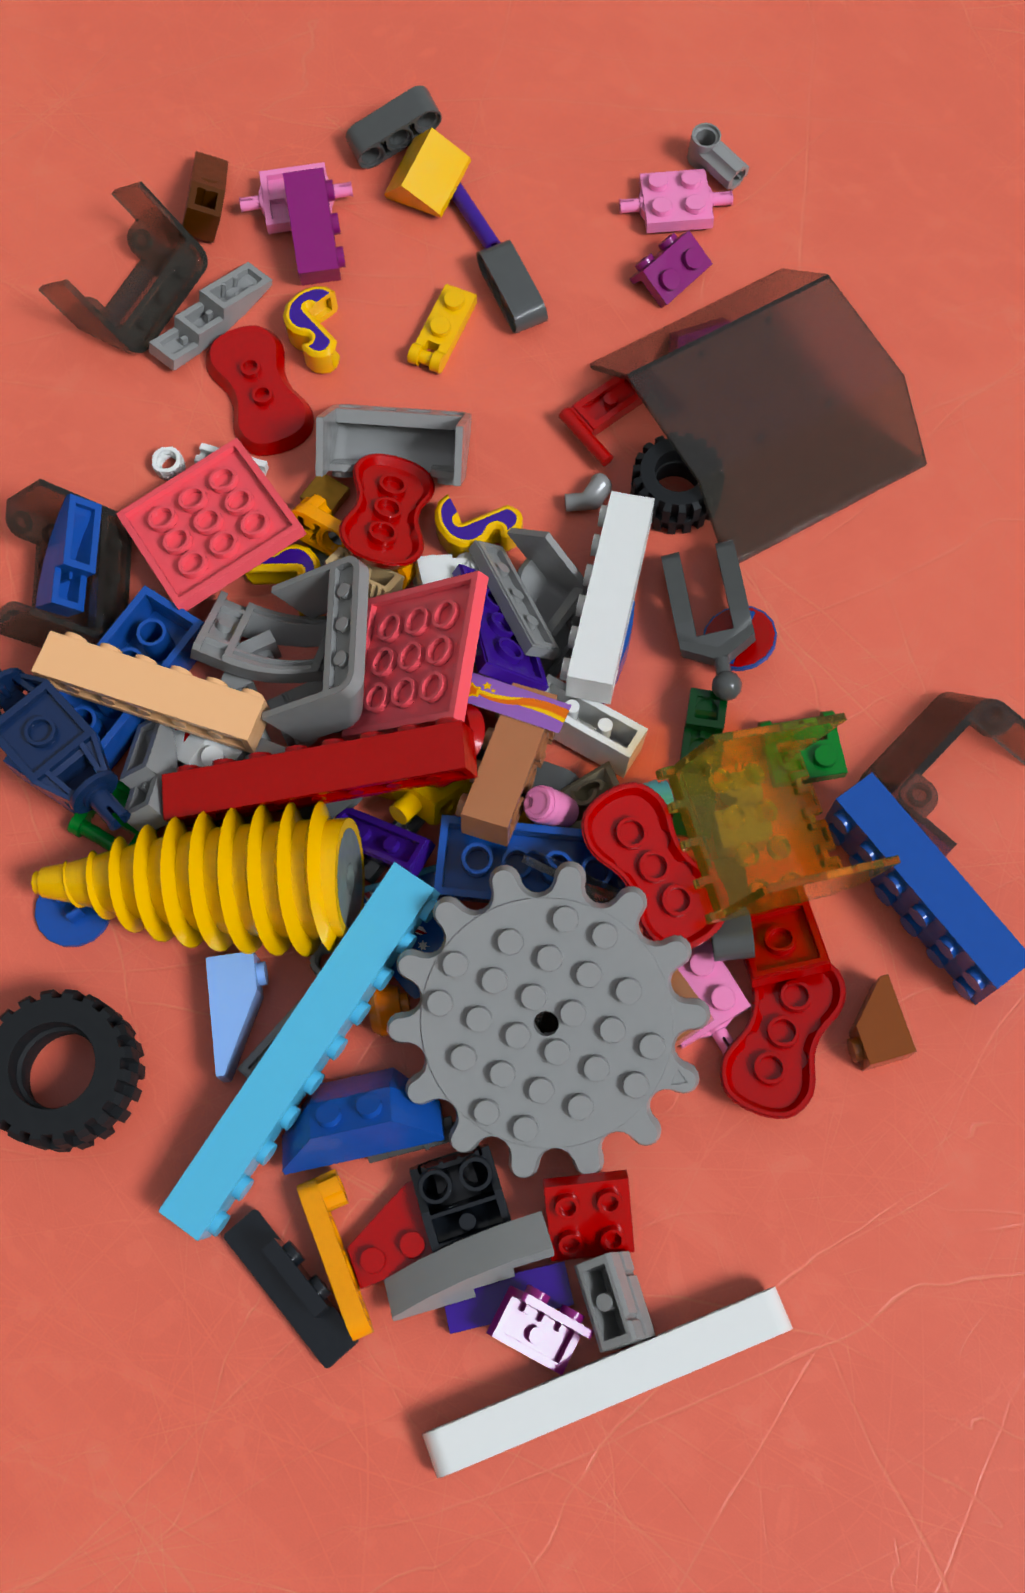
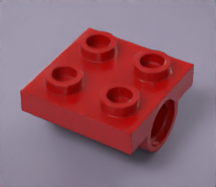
[543,1170,635,1262]

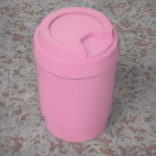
[523,785,579,827]

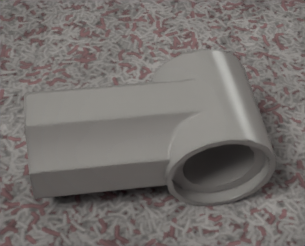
[687,123,749,190]

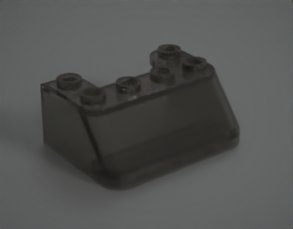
[0,479,132,648]

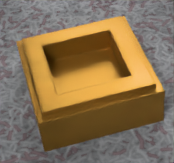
[300,474,350,516]

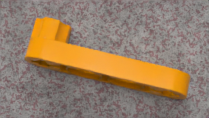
[291,494,416,589]
[296,1169,374,1341]

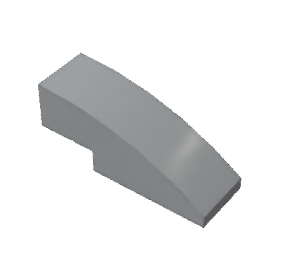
[120,720,177,832]

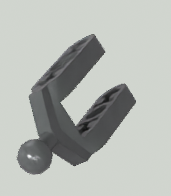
[661,540,756,701]

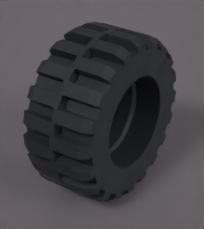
[0,989,145,1152]

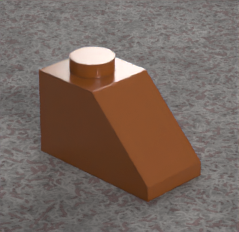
[847,974,917,1071]

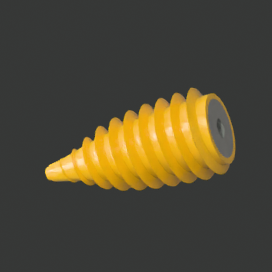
[31,801,365,957]

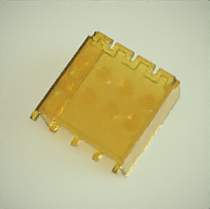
[655,713,901,924]

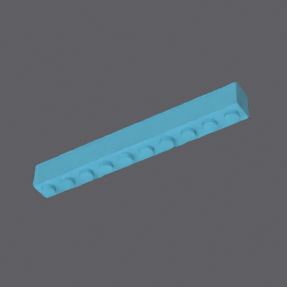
[158,862,441,1241]

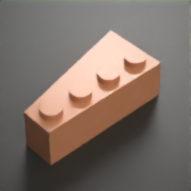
[456,683,558,846]

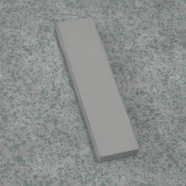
[468,540,560,660]

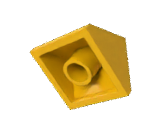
[384,128,471,218]

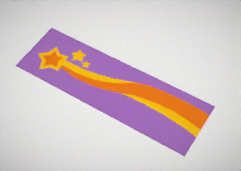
[468,672,571,734]

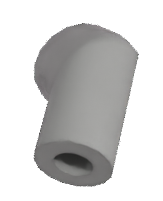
[564,473,612,512]

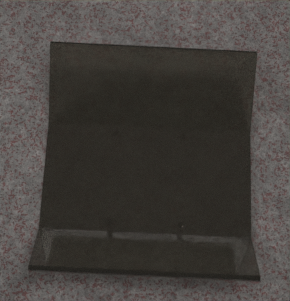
[590,268,927,563]

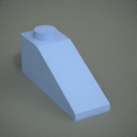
[205,952,269,1083]

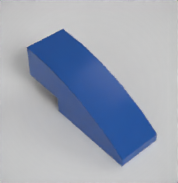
[35,493,102,617]

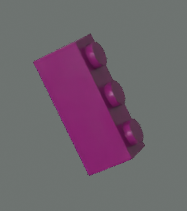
[283,167,346,286]

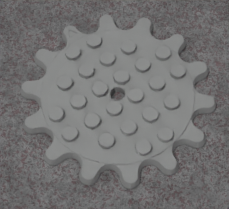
[386,861,710,1178]

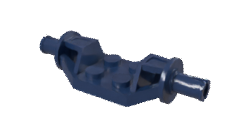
[0,668,131,831]

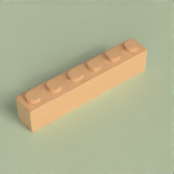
[31,631,270,753]

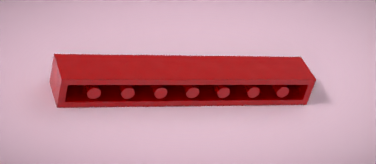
[162,717,478,827]

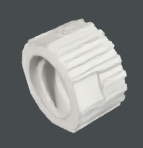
[152,446,186,480]

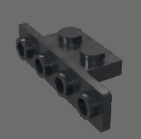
[224,1210,359,1368]

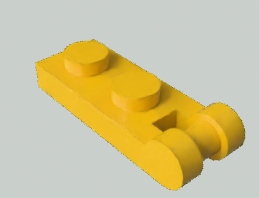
[407,284,477,374]

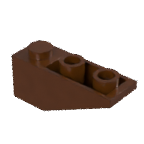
[181,151,228,243]

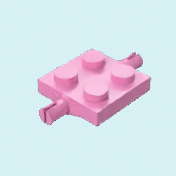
[239,162,353,234]
[619,169,733,233]
[678,939,751,1055]

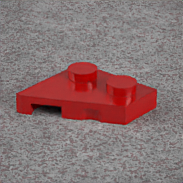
[347,1181,432,1289]

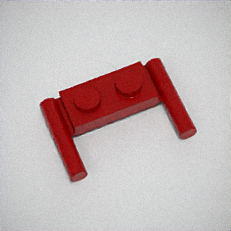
[559,359,685,466]

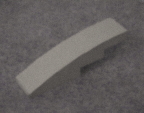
[149,262,272,371]
[384,1211,555,1321]

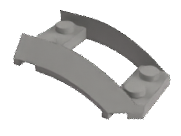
[190,591,327,683]

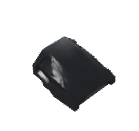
[409,1144,511,1253]

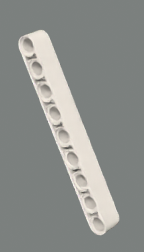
[422,1286,793,1478]

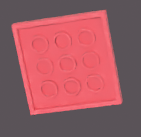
[116,438,307,611]
[341,570,489,740]

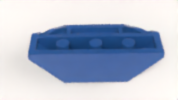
[282,1067,445,1175]

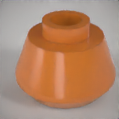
[368,984,411,1037]

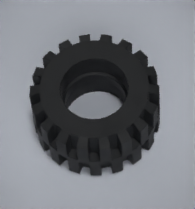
[630,433,724,534]

